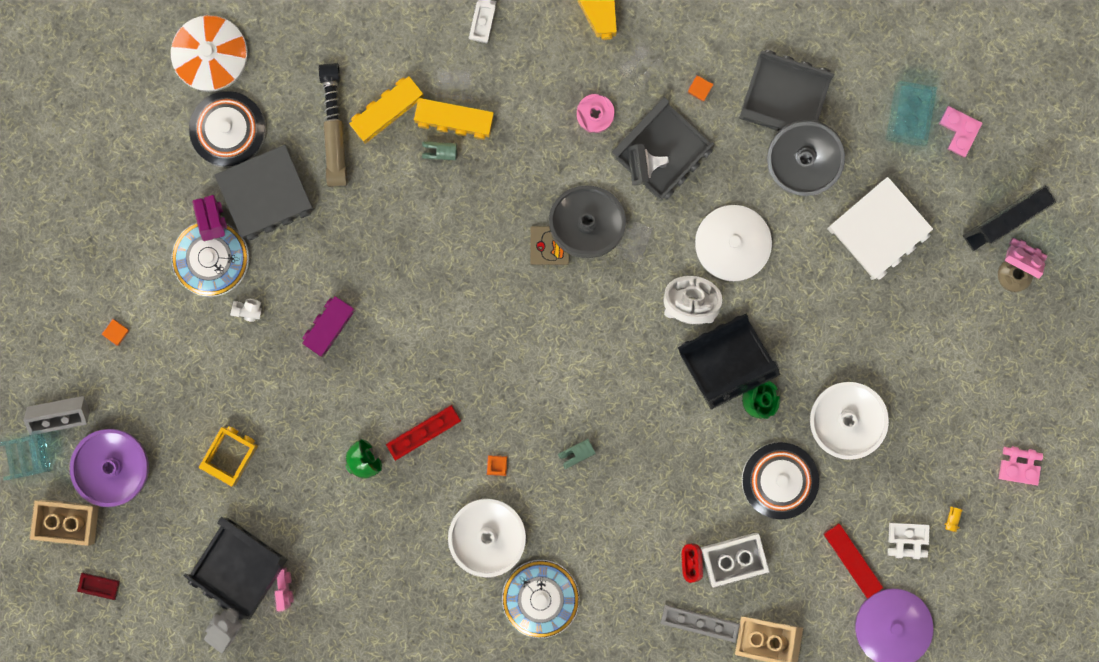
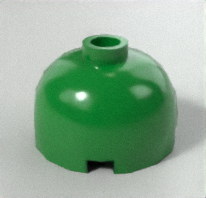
[742,381,780,419]
[346,439,382,479]

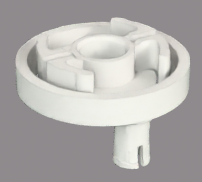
[663,276,722,324]

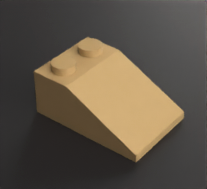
[735,616,803,662]

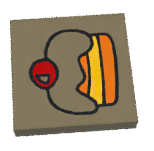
[531,226,569,265]

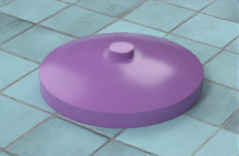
[70,429,149,507]
[855,588,933,662]

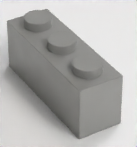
[24,396,89,435]

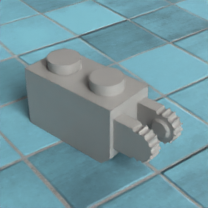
[204,609,242,654]

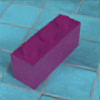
[302,296,356,357]

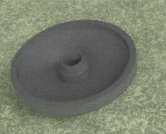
[767,120,845,196]
[549,186,626,258]

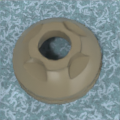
[998,261,1033,292]

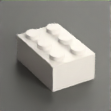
[700,533,769,587]

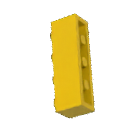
[349,76,424,144]
[414,98,494,140]

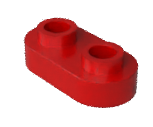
[681,543,703,583]

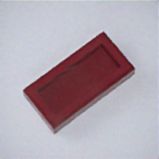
[77,572,120,600]

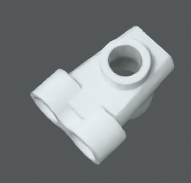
[230,299,262,322]

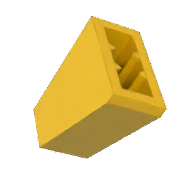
[577,0,617,40]

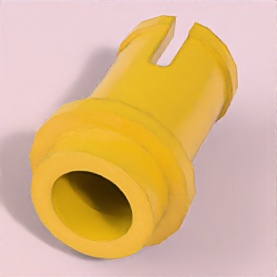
[944,507,963,532]

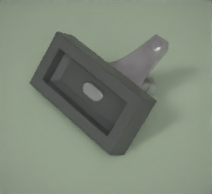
[627,144,669,186]

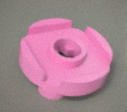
[576,94,614,133]

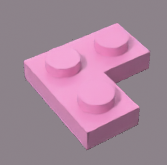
[939,106,982,157]
[275,567,294,611]

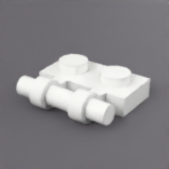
[888,523,929,559]

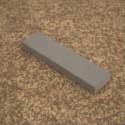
[660,605,740,643]

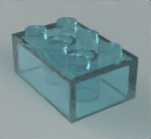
[885,81,937,147]

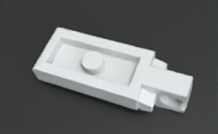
[469,0,496,44]

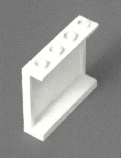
[827,177,933,280]

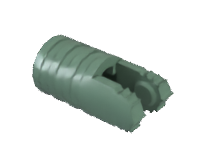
[422,141,457,161]
[558,439,596,469]

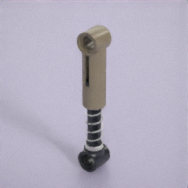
[318,63,348,187]

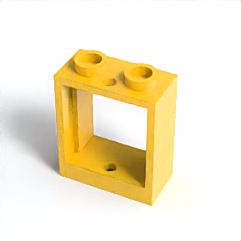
[198,426,258,487]

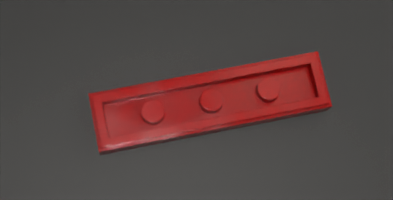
[385,405,461,461]
[823,523,883,599]

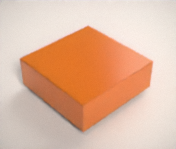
[687,75,713,102]
[102,319,130,346]
[487,455,507,476]

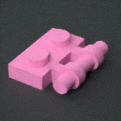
[1005,238,1047,279]
[999,446,1043,485]

